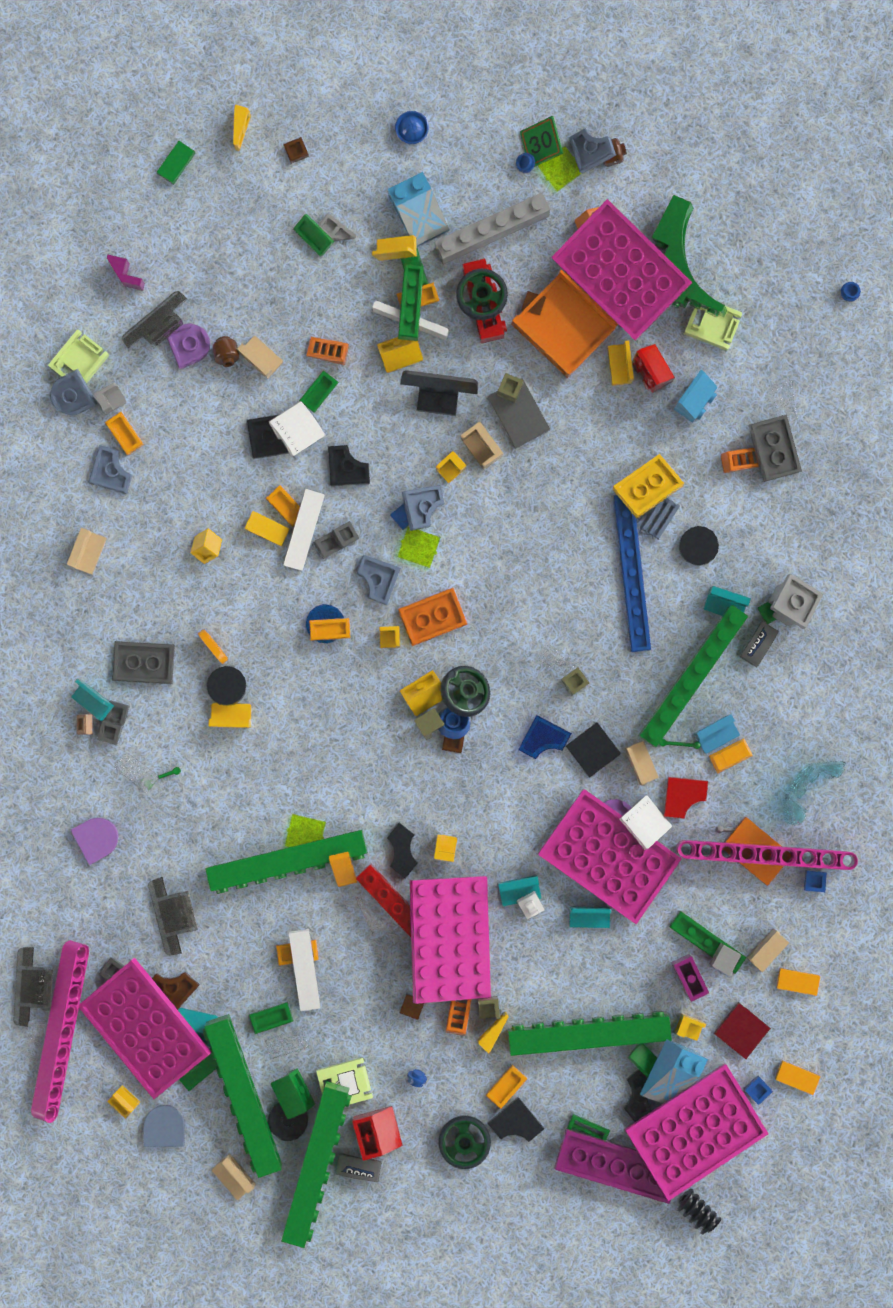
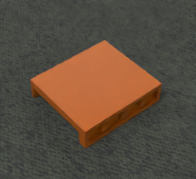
[511,270,618,378]

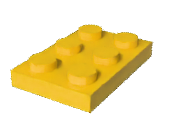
[613,454,684,519]

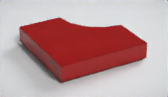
[664,777,708,819]

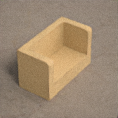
[461,422,503,470]

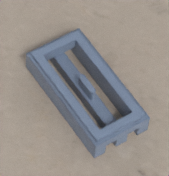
[642,498,680,540]

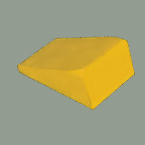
[233,104,251,151]
[245,511,290,547]
[478,1011,509,1053]

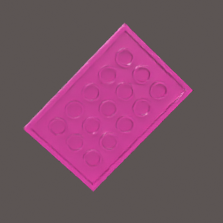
[551,199,692,341]
[538,789,682,924]
[410,876,491,1004]
[79,958,211,1099]
[624,1063,769,1201]

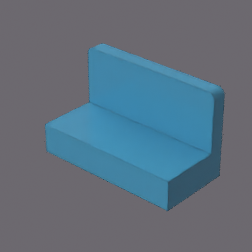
[694,714,740,754]

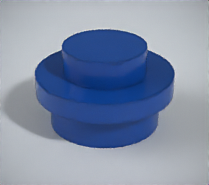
[516,153,535,173]
[840,282,861,302]
[407,1069,427,1087]

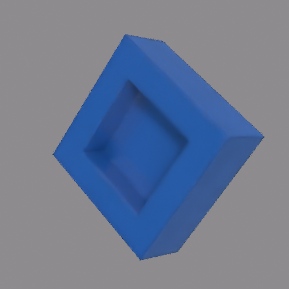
[390,503,409,530]
[804,870,827,893]
[744,1076,773,1105]

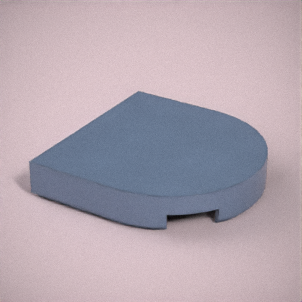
[50,369,97,416]
[144,1105,185,1147]

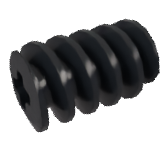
[677,1189,722,1235]

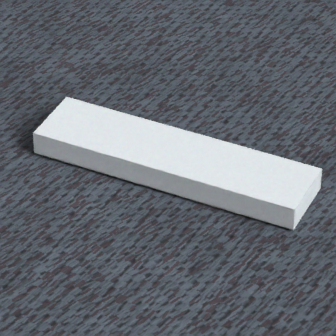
[373,301,449,340]
[283,489,325,571]
[289,929,321,1011]

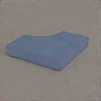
[569,128,616,174]
[88,445,133,494]
[402,485,445,531]
[357,554,401,605]

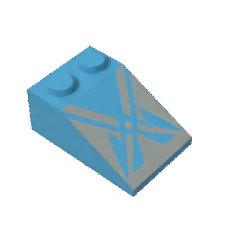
[388,172,449,247]
[640,1039,708,1104]

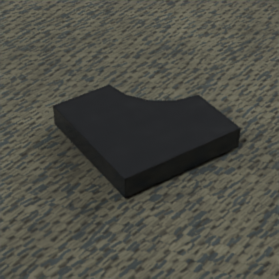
[328,445,370,486]
[488,1097,544,1142]

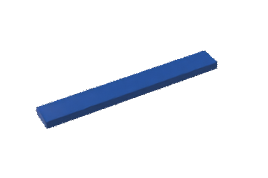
[613,495,651,652]

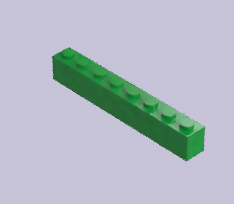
[638,605,748,747]
[205,829,368,894]
[508,1011,672,1056]
[203,1014,282,1178]
[281,1081,352,1248]

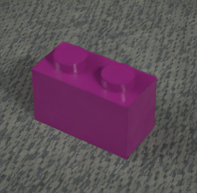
[671,954,709,1002]

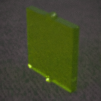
[538,146,582,192]
[397,526,441,568]
[285,814,326,847]

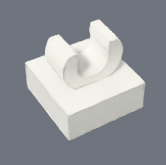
[517,891,545,919]

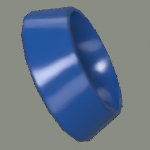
[395,111,429,144]
[438,708,471,739]

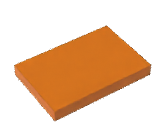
[398,588,468,646]
[723,817,791,886]

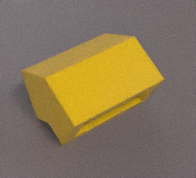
[107,1085,140,1119]

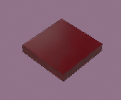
[714,1002,771,1059]

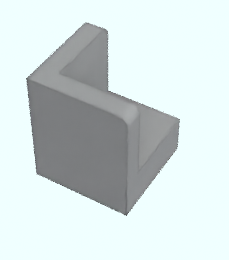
[94,382,127,414]
[709,943,741,976]

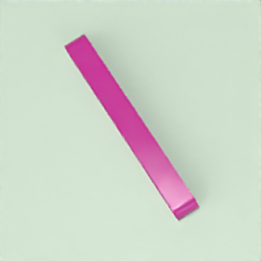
[676,840,858,870]
[31,940,89,1123]

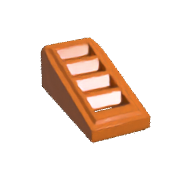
[306,337,349,365]
[721,448,759,473]
[445,999,472,1036]

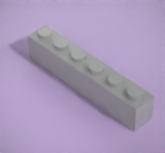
[435,193,550,265]

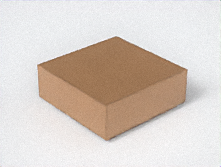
[77,714,92,735]

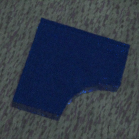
[518,715,572,759]

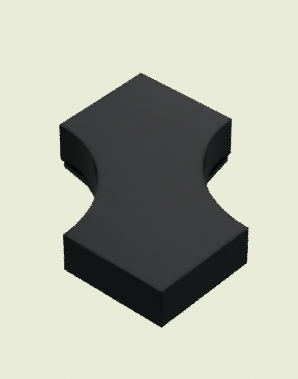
[387,822,418,879]
[623,1069,652,1122]

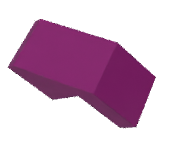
[107,254,145,291]

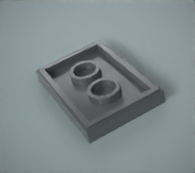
[488,378,550,449]
[748,414,802,482]
[112,641,175,684]

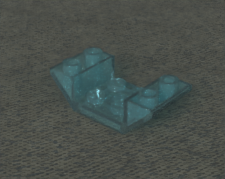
[782,761,846,826]

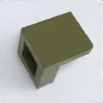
[497,373,524,403]
[561,667,589,695]
[414,708,444,741]
[478,996,500,1019]

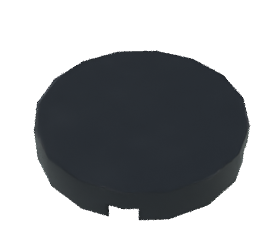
[679,526,719,566]
[207,666,247,706]
[268,1102,308,1141]

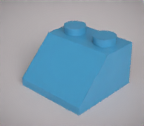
[673,370,717,423]

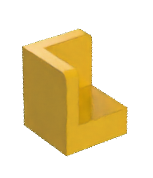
[436,451,466,483]
[190,528,222,564]
[379,626,400,648]
[434,834,457,862]
[675,1013,706,1041]

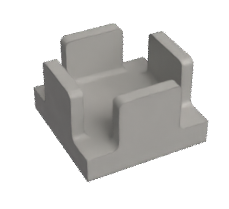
[768,574,823,629]

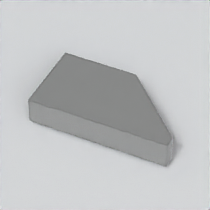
[318,213,356,241]

